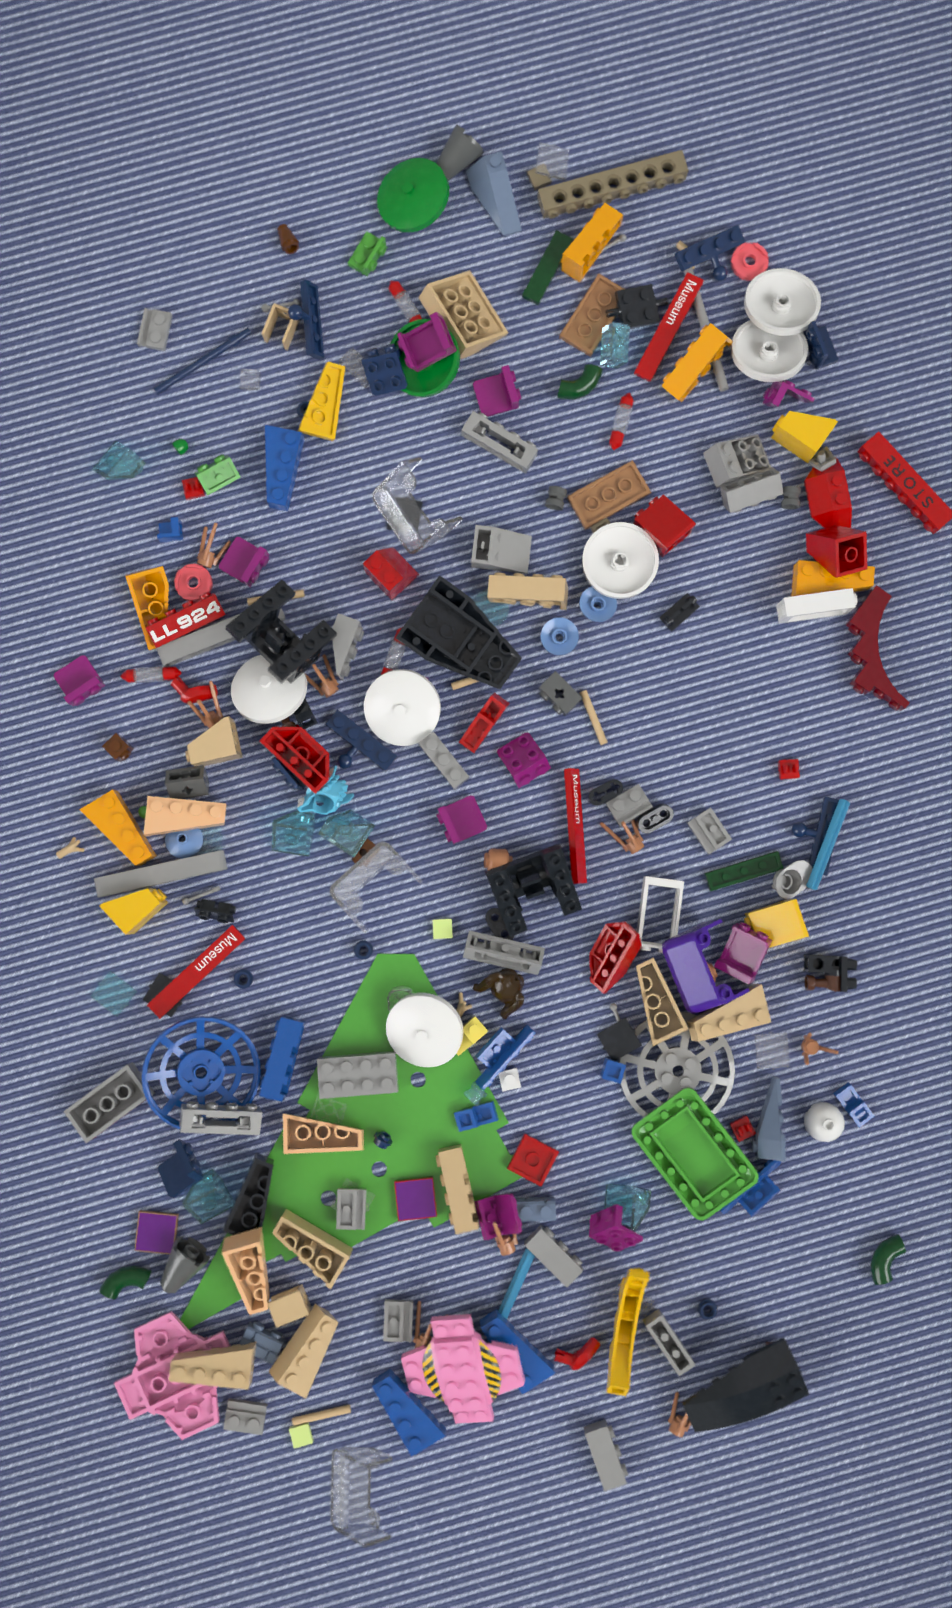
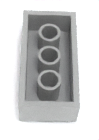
[317,1051,399,1099]
[63,1062,155,1143]

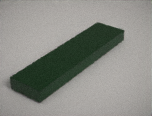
[522,230,573,306]
[704,851,784,892]

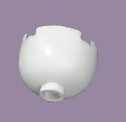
[804,1102,845,1142]

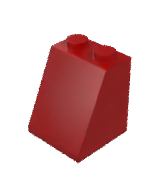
[633,495,696,557]
[806,526,868,578]
[363,547,419,600]

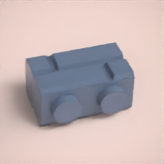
[516,1197,556,1222]
[239,1321,285,1365]

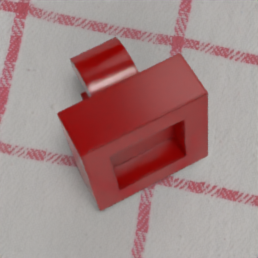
[182,477,205,500]
[778,759,800,780]
[729,1115,756,1142]

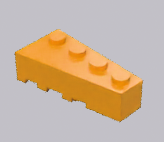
[561,203,623,283]
[662,323,733,402]
[791,560,875,597]
[79,790,157,866]

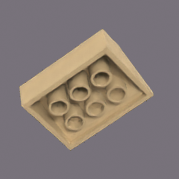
[418,270,508,359]

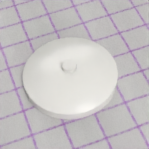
[744,268,821,336]
[731,320,808,382]
[582,522,659,599]
[231,655,307,724]
[364,669,441,746]
[386,993,464,1067]

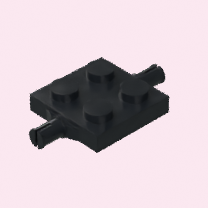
[606,284,668,330]

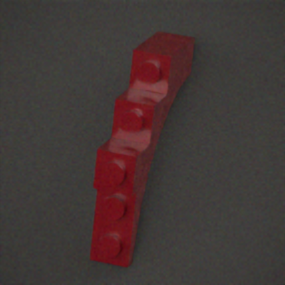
[845,585,910,711]

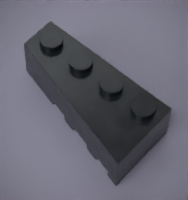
[223,1152,274,1235]

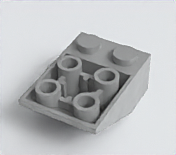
[703,434,771,488]
[471,525,532,574]
[332,613,364,681]

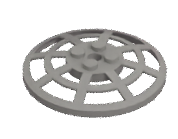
[619,1011,735,1118]

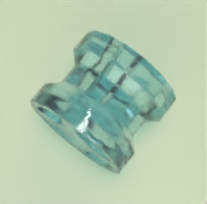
[463,1082,488,1106]

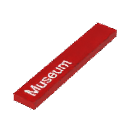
[634,272,704,383]
[564,768,587,884]
[147,925,246,1019]

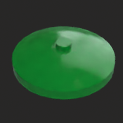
[377,158,449,233]
[390,319,460,398]

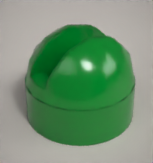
[172,439,188,456]

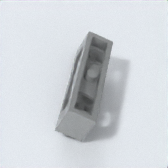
[461,411,538,474]
[463,930,545,975]
[179,1101,262,1135]

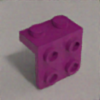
[473,365,521,417]
[763,380,815,407]
[219,537,270,587]
[54,655,106,707]
[497,732,551,788]
[436,795,487,844]
[474,1193,522,1240]
[589,1204,643,1252]

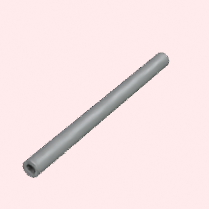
[684,267,729,392]

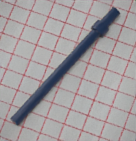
[154,327,252,395]

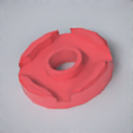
[731,242,769,281]
[174,563,213,602]

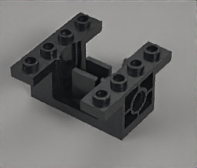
[225,580,337,684]
[485,844,582,937]

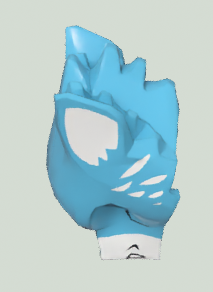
[297,765,354,815]

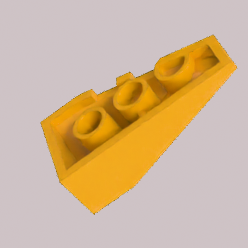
[125,566,169,650]

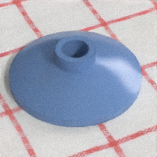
[579,586,617,622]
[541,617,579,655]
[165,829,203,859]

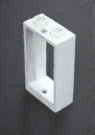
[776,588,857,624]
[637,876,684,953]

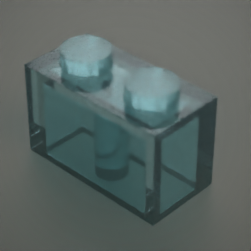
[600,322,630,369]

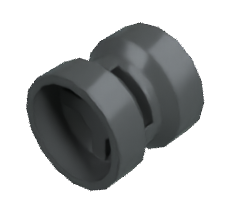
[545,486,567,510]
[781,486,801,510]

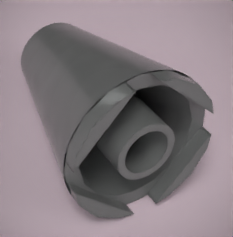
[436,125,484,181]
[160,1236,210,1293]

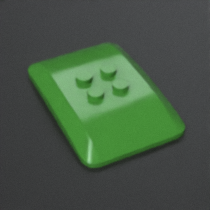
[632,1088,759,1220]

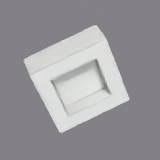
[499,1068,521,1092]

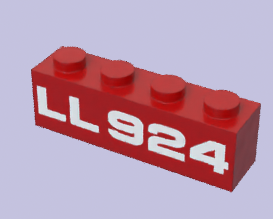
[145,592,225,648]

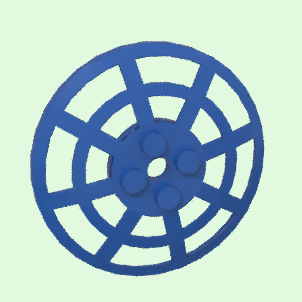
[142,1016,261,1130]

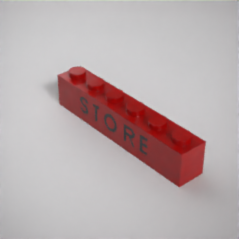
[857,431,952,534]

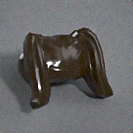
[473,968,525,1020]

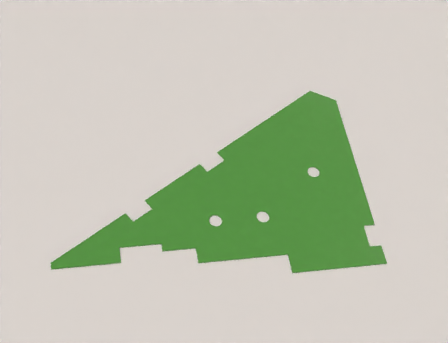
[180,954,522,1329]

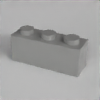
[720,467,784,513]
[418,731,469,790]
[524,1224,583,1288]
[643,1309,695,1376]
[583,1419,628,1492]

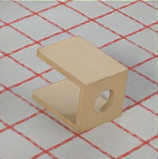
[262,303,300,351]
[268,1284,312,1327]

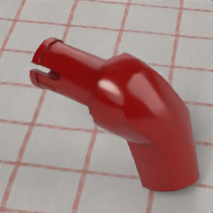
[170,677,218,704]
[553,1337,601,1370]

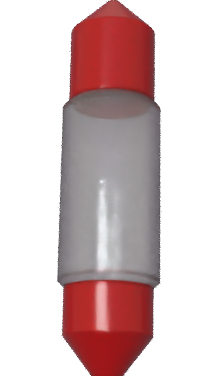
[388,280,422,323]
[609,392,634,450]
[381,627,406,675]
[120,666,182,683]

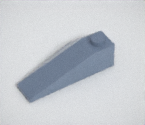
[466,151,522,237]
[751,1076,786,1161]

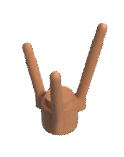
[197,523,231,569]
[305,655,339,698]
[188,681,224,728]
[600,820,644,854]
[801,1033,839,1065]
[493,1222,518,1256]
[413,1301,448,1349]
[668,1392,691,1437]

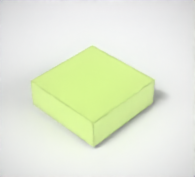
[433,919,453,939]
[289,1422,314,1449]

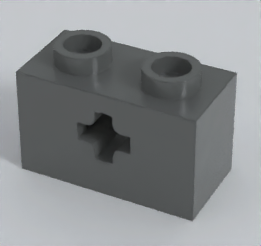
[538,671,582,716]
[165,765,209,799]

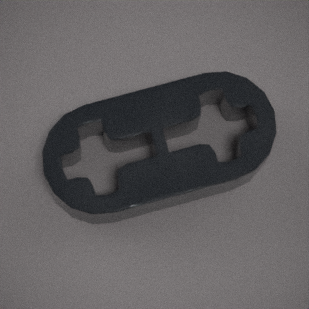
[588,779,623,806]

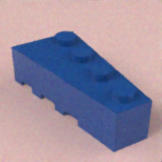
[265,425,304,511]
[259,1016,306,1102]
[480,1309,556,1395]
[372,1369,446,1457]

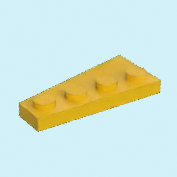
[297,361,346,441]

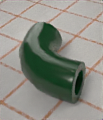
[557,364,603,400]
[870,1234,906,1285]
[99,1265,152,1299]

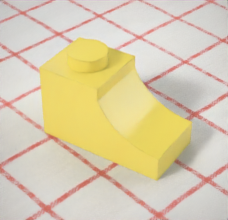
[456,1015,488,1056]

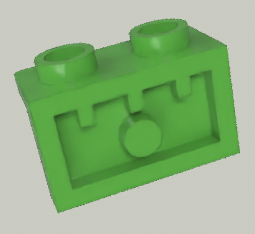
[348,231,387,277]
[195,454,241,495]

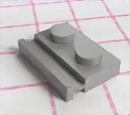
[137,308,173,351]
[606,784,653,828]
[687,807,732,855]
[336,1188,367,1230]
[383,1299,413,1342]
[223,1398,268,1435]

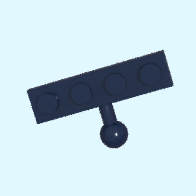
[674,225,745,281]
[288,279,324,360]
[325,709,397,772]
[792,797,839,876]

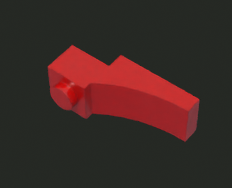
[459,692,510,753]

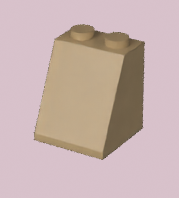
[185,716,243,766]

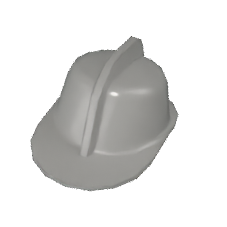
[771,860,812,899]

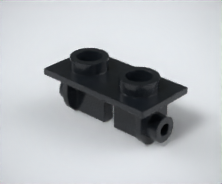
[659,593,700,632]
[194,899,236,923]

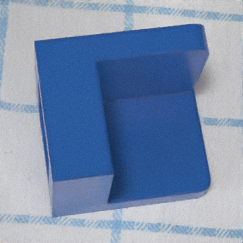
[157,517,183,543]
[600,1057,626,1084]

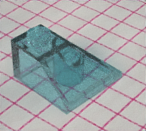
[92,440,146,480]
[318,809,375,858]
[271,811,315,857]
[182,1169,234,1225]
[604,1184,651,1232]

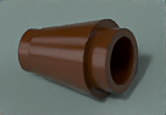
[277,224,299,254]

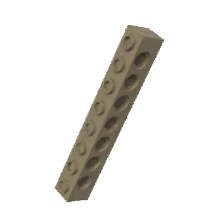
[537,150,689,219]

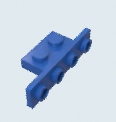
[475,1025,536,1090]
[720,1160,782,1217]

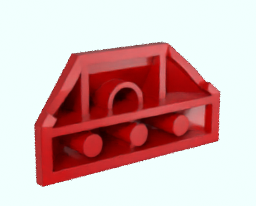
[804,457,852,528]
[260,727,330,794]
[589,922,642,994]

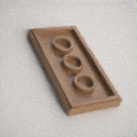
[559,273,624,357]
[567,460,651,530]

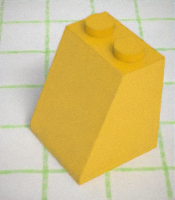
[771,411,838,463]
[100,888,168,935]
[744,899,809,948]

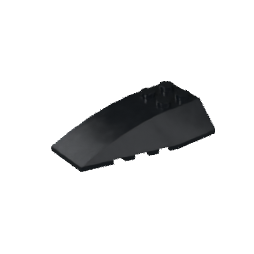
[395,575,522,690]
[682,1337,810,1432]

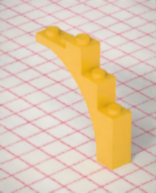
[606,1268,649,1396]

